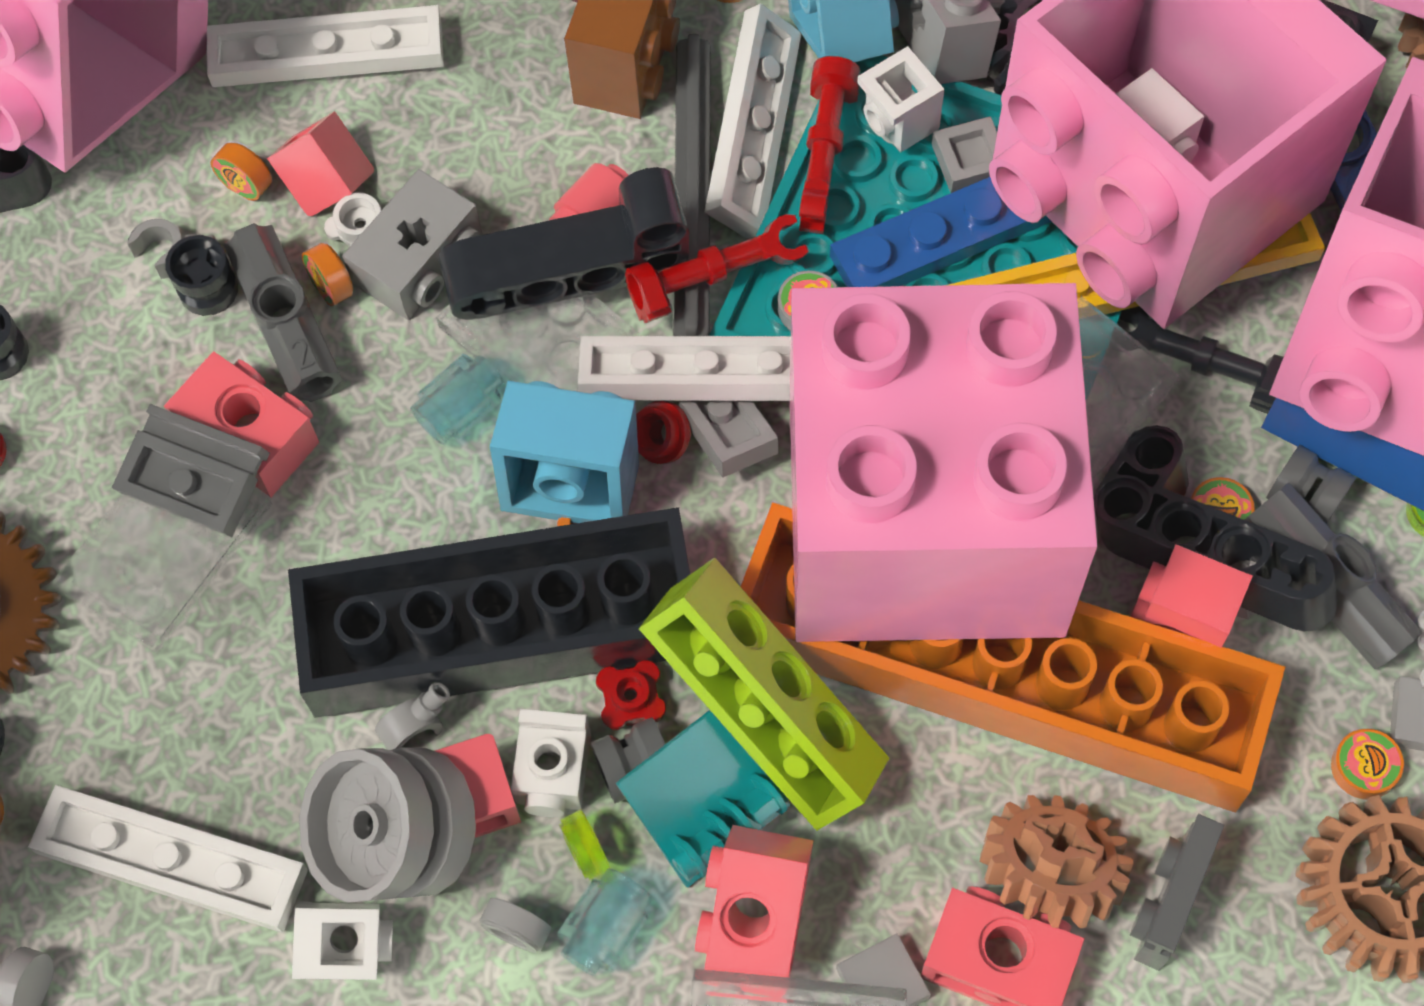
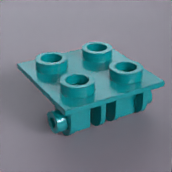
[616,710,791,888]

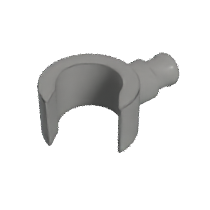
[128,219,216,279]
[375,683,450,750]

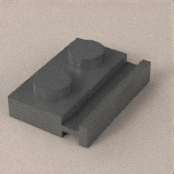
[112,404,270,538]
[1130,813,1225,971]

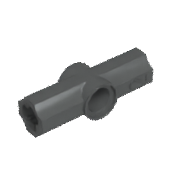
[224,223,342,402]
[1244,482,1422,669]

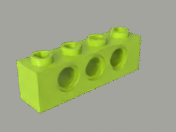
[639,558,890,831]

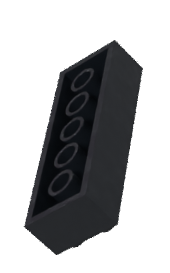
[288,507,690,718]

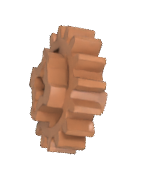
[980,795,1134,928]

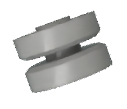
[299,748,476,903]

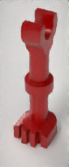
[799,56,861,234]
[625,214,809,323]

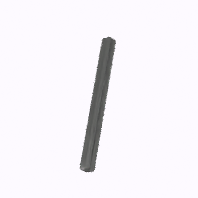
[673,34,711,336]

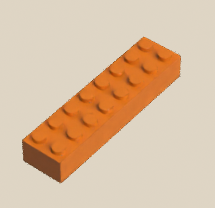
[740,502,1286,813]

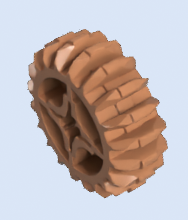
[1295,795,1424,983]

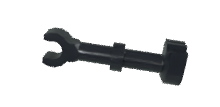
[1109,306,1284,414]

